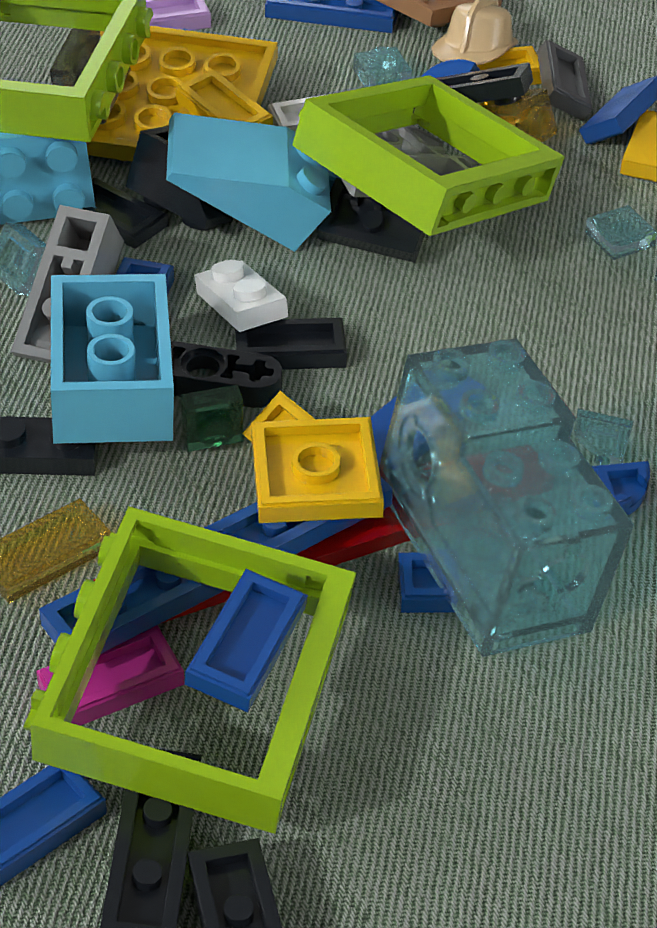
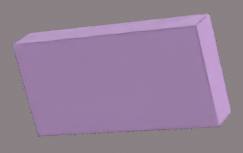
[146,0,211,31]

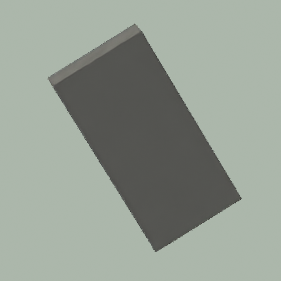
[537,40,592,121]

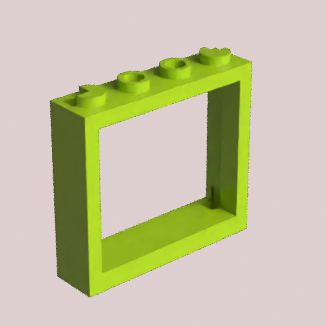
[0,0,153,142]
[292,75,565,236]
[23,506,356,834]

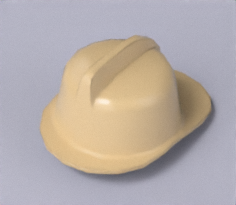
[431,0,518,65]

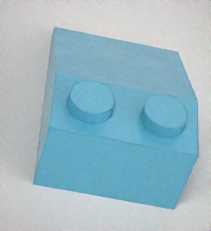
[166,113,331,252]

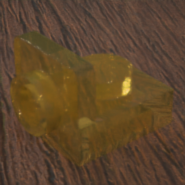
[479,89,557,142]

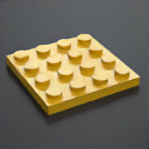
[69,26,278,161]

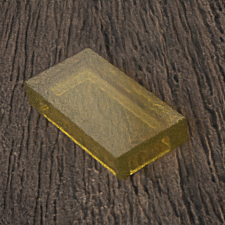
[0,498,111,604]

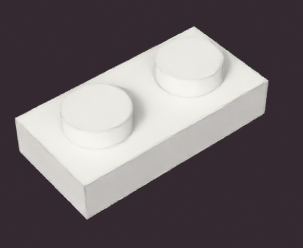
[194,260,289,332]

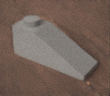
[11,205,124,363]

